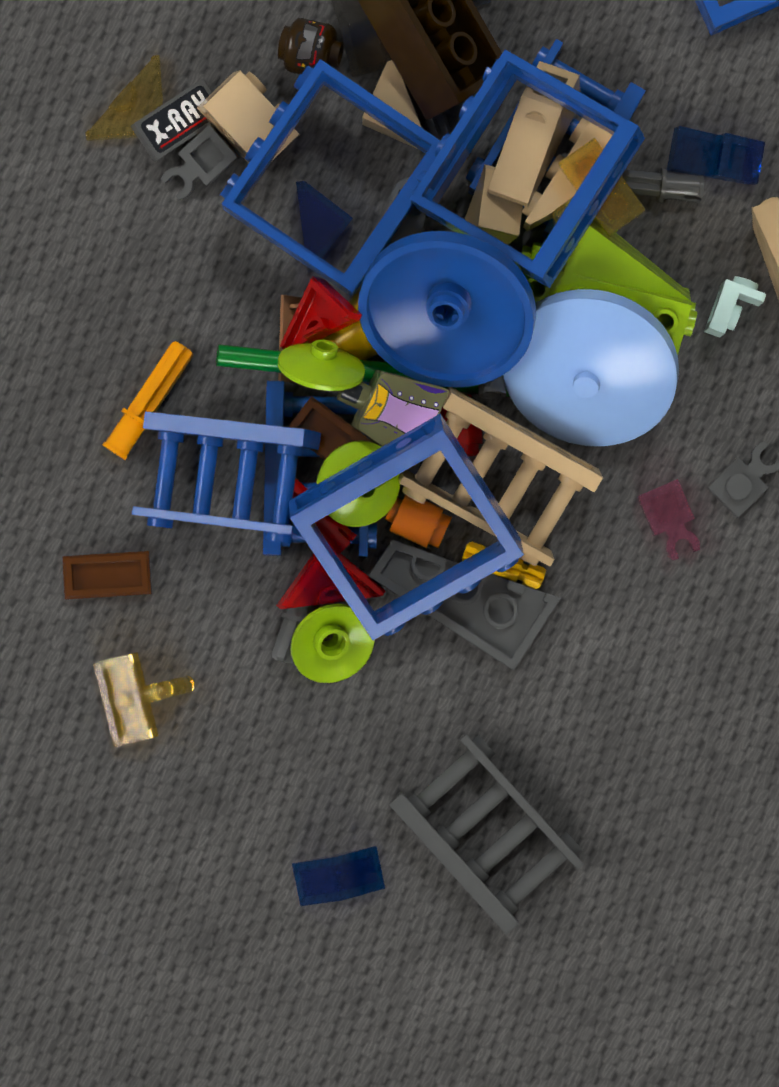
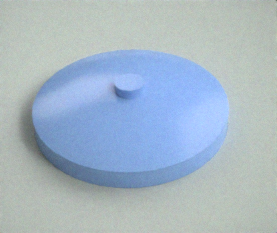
[503,289,679,446]

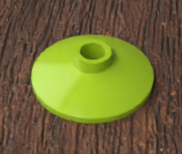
[278,340,365,391]
[317,441,400,527]
[290,604,375,683]

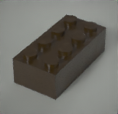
[358,0,502,120]

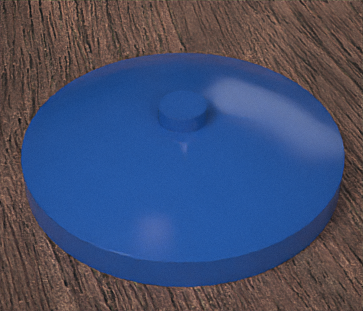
[358,231,536,387]

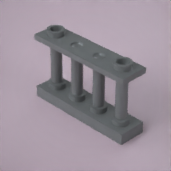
[389,734,584,935]

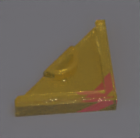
[85,55,163,141]

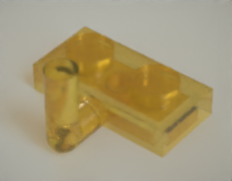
[553,138,645,237]
[93,652,195,747]

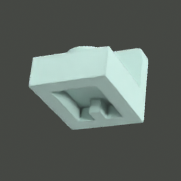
[704,276,766,338]

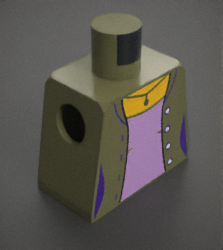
[337,370,450,466]

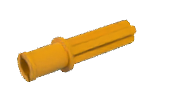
[102,341,193,460]

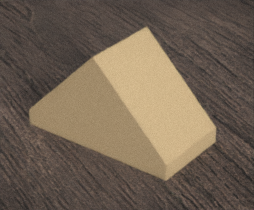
[362,60,422,149]
[465,164,523,245]

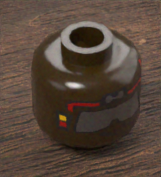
[278,18,344,75]

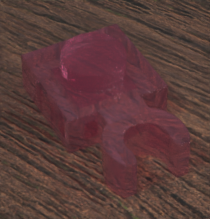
[637,479,700,561]

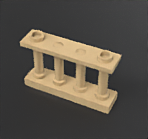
[398,387,603,566]

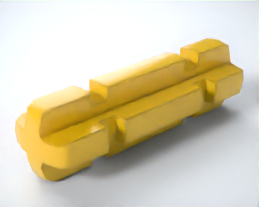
[462,541,546,589]

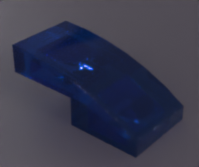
[667,126,765,185]

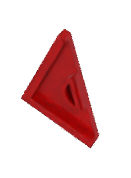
[280,276,362,349]
[276,550,386,609]

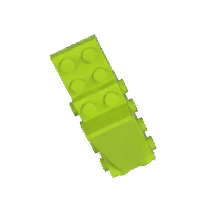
[521,216,697,355]

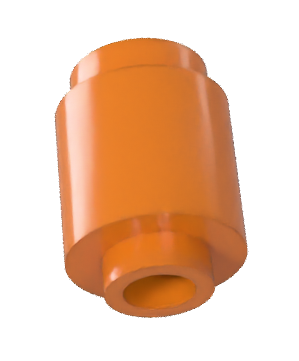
[385,494,452,548]

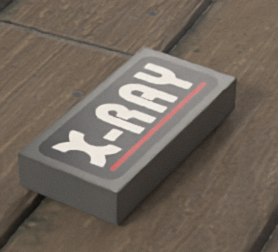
[131,79,212,162]

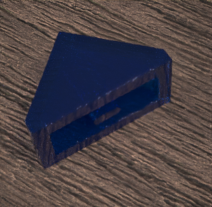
[296,181,353,273]
[292,846,385,906]

